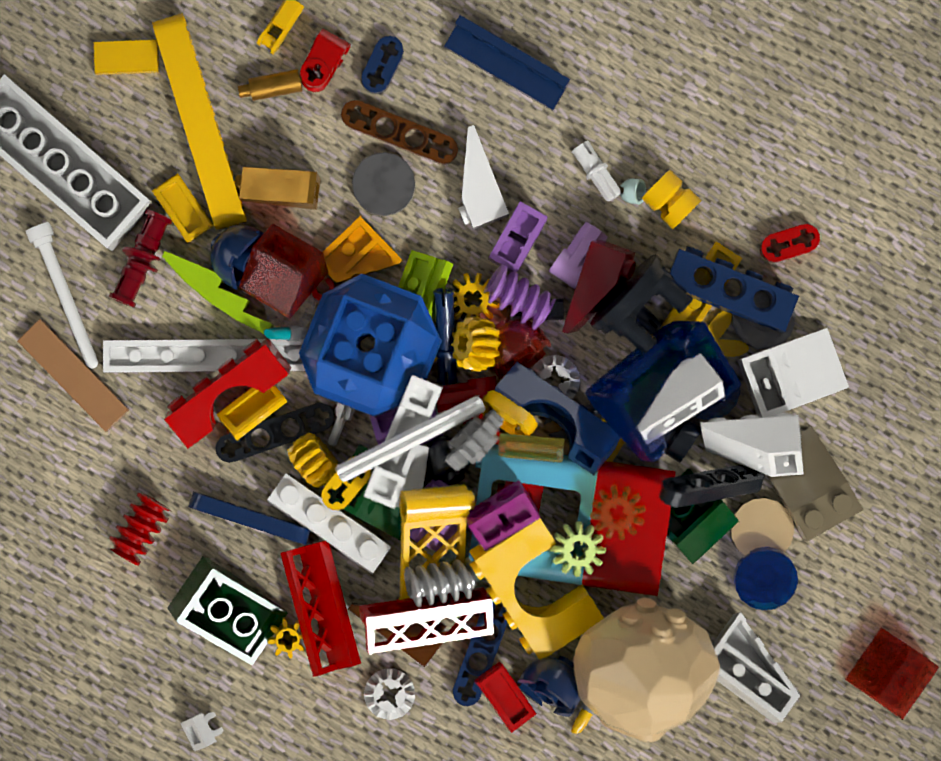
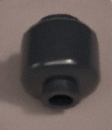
[426,436,470,485]

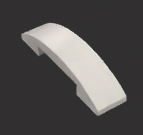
[364,375,442,508]

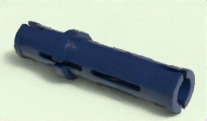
[433,288,458,385]

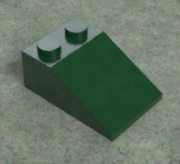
[167,556,288,665]

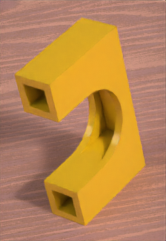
[469,519,604,659]

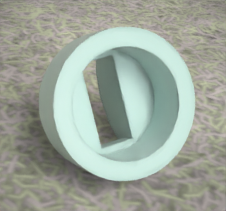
[620,178,646,205]

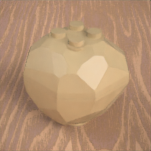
[574,598,720,742]

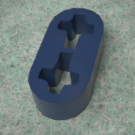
[361,36,404,95]

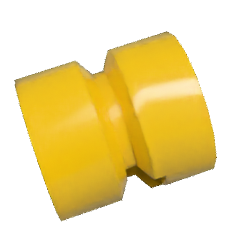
[641,169,702,230]

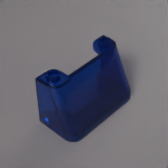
[585,321,741,462]

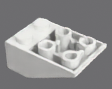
[737,328,849,418]
[701,413,804,477]

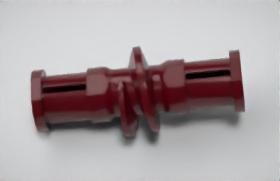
[108,209,173,308]

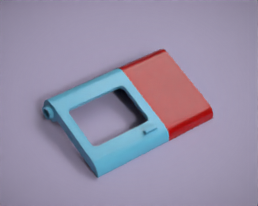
[469,445,676,597]

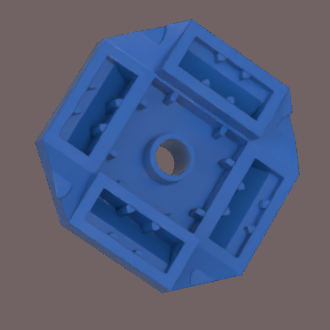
[299,274,442,417]

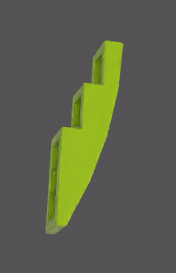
[162,251,274,334]

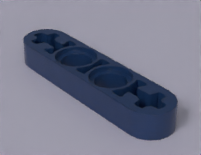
[188,491,311,545]
[453,595,508,706]

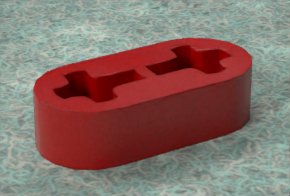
[760,224,820,263]

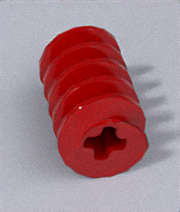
[109,493,172,566]

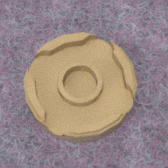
[730,498,794,561]

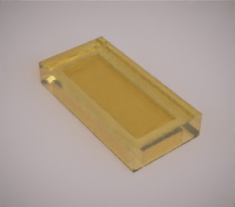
[499,433,564,463]

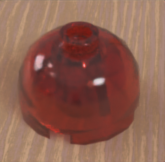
[491,319,551,380]

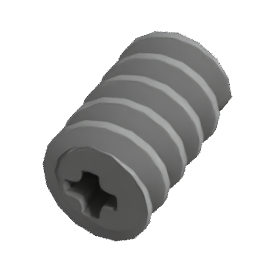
[404,558,475,607]

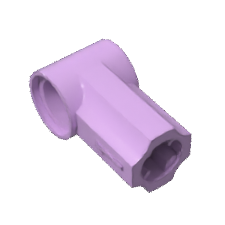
[549,222,608,289]

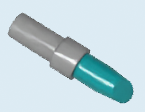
[264,325,309,341]

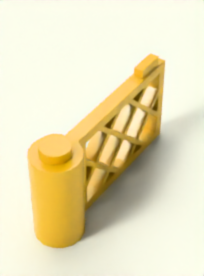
[399,485,475,599]

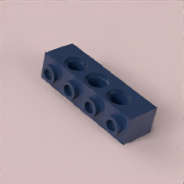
[669,246,799,333]

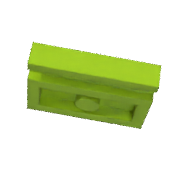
[398,250,453,320]

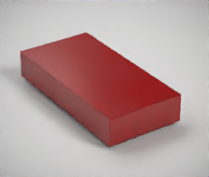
[474,662,537,733]

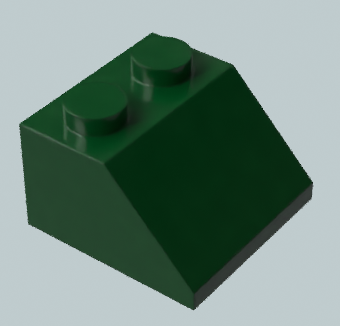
[667,468,739,564]

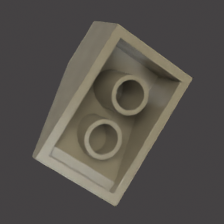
[766,426,863,541]

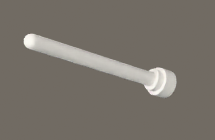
[25,222,98,369]

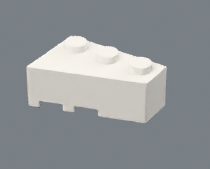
[712,612,800,723]

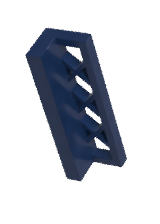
[444,15,570,111]

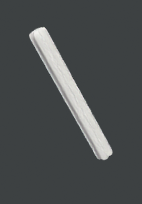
[336,396,485,481]

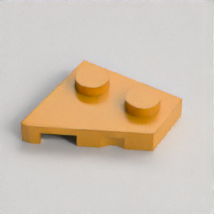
[315,216,403,283]

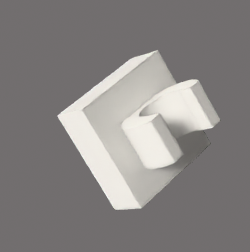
[180,712,224,752]

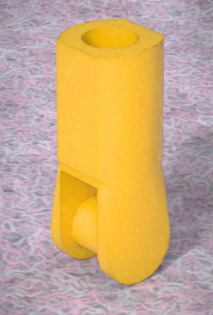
[256,0,305,55]

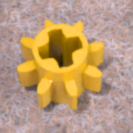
[268,617,304,659]

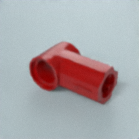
[437,376,497,414]

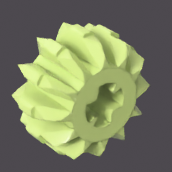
[550,521,606,577]

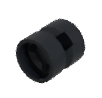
[649,420,701,463]

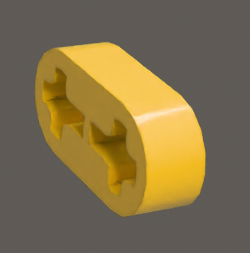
[482,391,537,441]
[321,456,372,510]

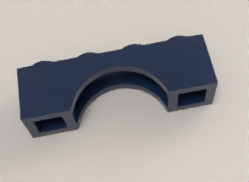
[494,362,622,475]

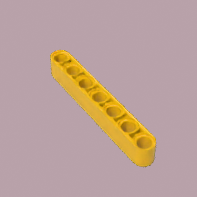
[152,13,247,230]

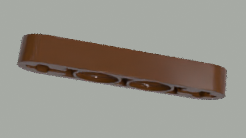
[341,100,458,165]

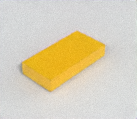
[94,40,159,75]
[152,173,214,243]
[216,385,287,440]

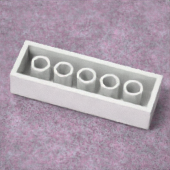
[0,74,154,251]

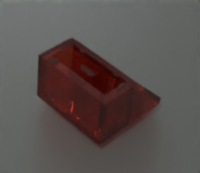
[239,223,329,319]
[845,627,940,720]

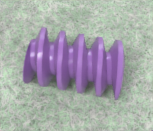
[484,264,556,330]

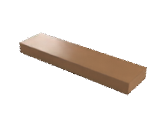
[17,319,129,432]

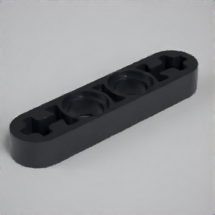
[215,403,335,463]
[659,465,765,507]

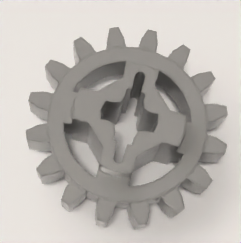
[445,410,504,471]

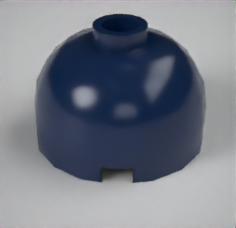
[210,225,271,290]
[518,656,580,717]

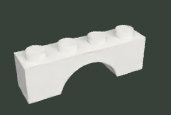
[267,474,391,574]

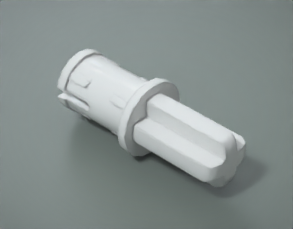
[572,141,621,201]

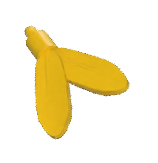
[680,311,749,360]

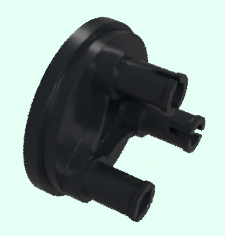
[590,254,693,355]

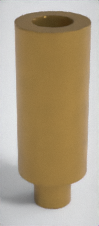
[238,69,303,101]

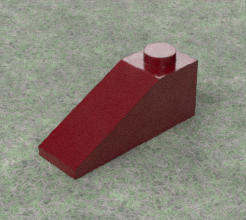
[562,240,636,334]

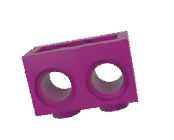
[466,480,541,551]

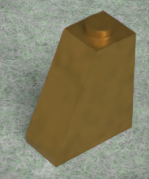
[235,167,321,210]

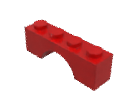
[164,338,292,449]

